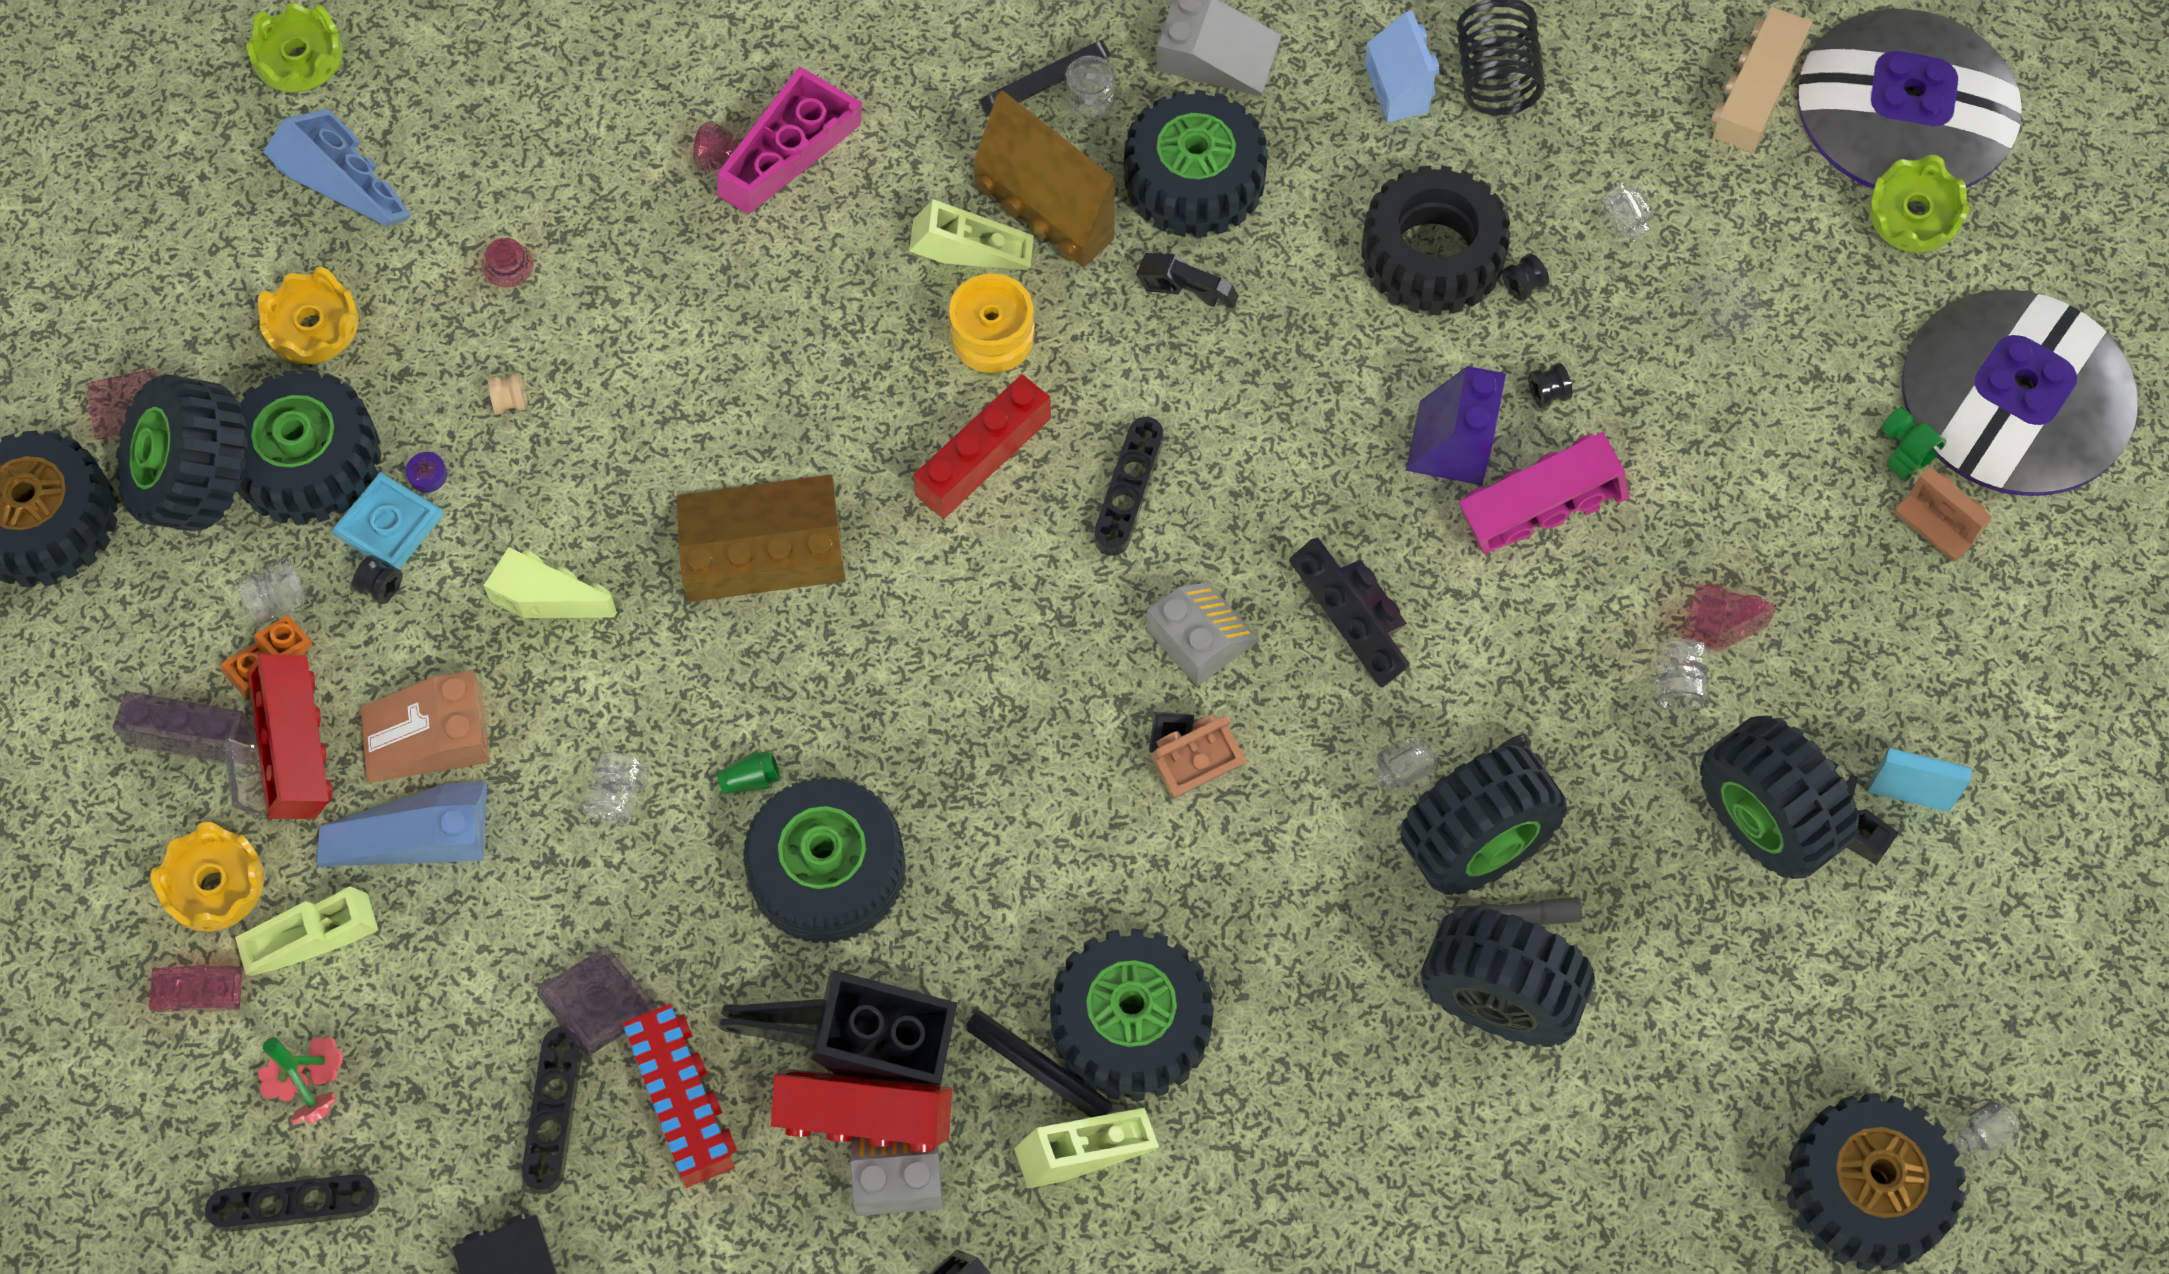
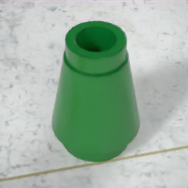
[716,749,781,795]

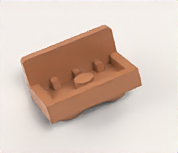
[1894,466,1992,562]
[1150,713,1247,799]

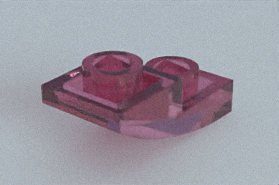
[149,966,243,1013]

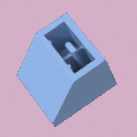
[1364,10,1439,122]

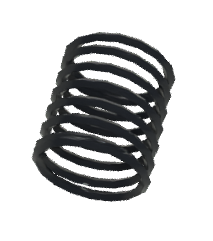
[1456,0,1545,116]

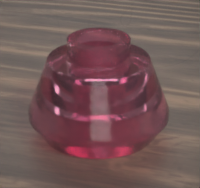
[693,120,738,171]
[482,238,534,288]

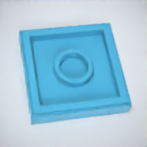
[331,472,444,569]
[1868,748,1972,812]

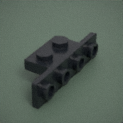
[1289,537,1410,688]

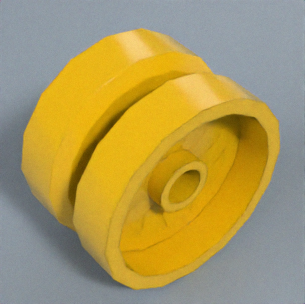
[949,273,1035,374]

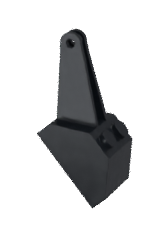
[718,970,957,1086]

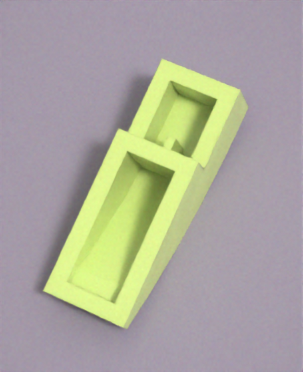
[235,886,378,976]

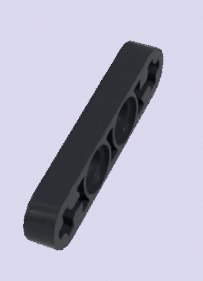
[978,39,1111,117]
[1094,417,1163,556]
[522,1027,583,1195]
[205,1174,380,1232]

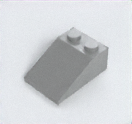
[1156,0,1282,97]

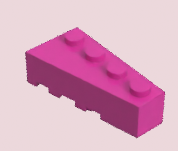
[717,66,862,215]
[1459,431,1630,554]

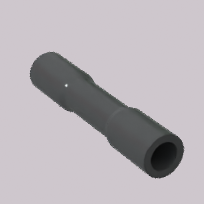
[1453,897,1582,925]

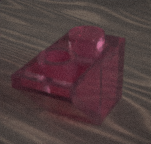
[1681,583,1777,652]

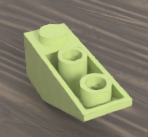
[483,547,617,618]

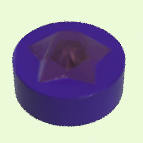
[406,452,447,493]

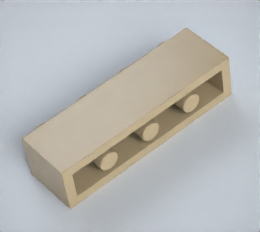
[1711,6,1813,153]

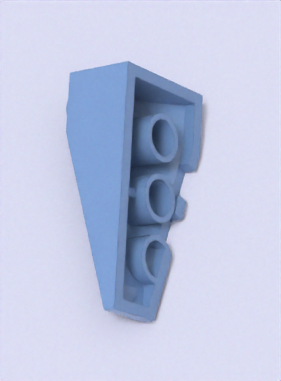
[263,109,411,227]
[317,782,487,867]

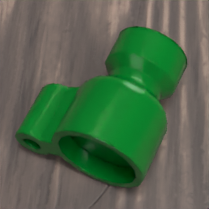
[1881,407,1946,482]

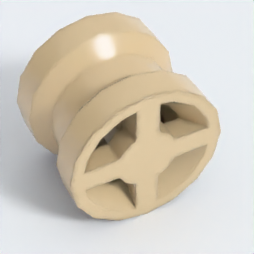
[488,372,527,415]

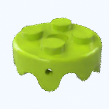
[246,3,343,92]
[1869,155,1970,253]

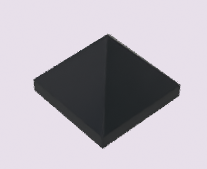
[1149,712,1194,753]

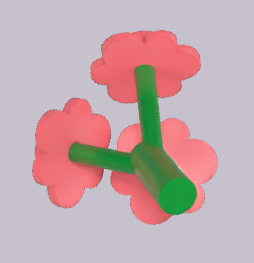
[258,1037,343,1124]

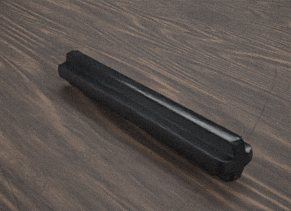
[966,1010,1112,1118]

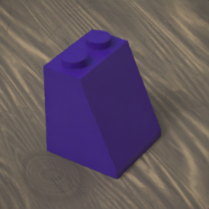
[1406,366,1506,486]

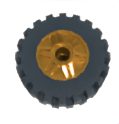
[0,430,118,587]
[1785,1093,1966,1271]

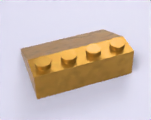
[974,90,1115,268]
[677,474,846,602]

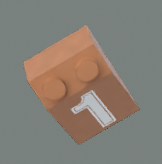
[360,670,490,783]

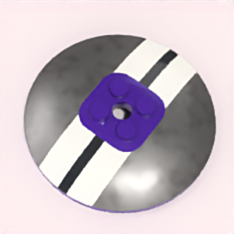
[1797,9,2021,189]
[1902,290,2138,496]

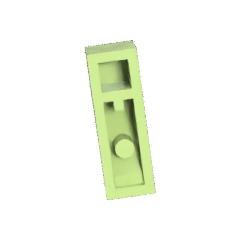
[909,199,1034,270]
[1014,1108,1159,1189]

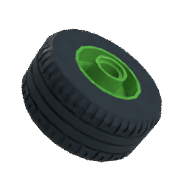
[743,777,906,944]

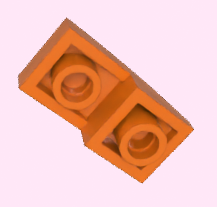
[221,615,312,699]

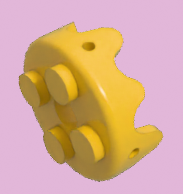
[258,267,359,365]
[150,822,264,932]

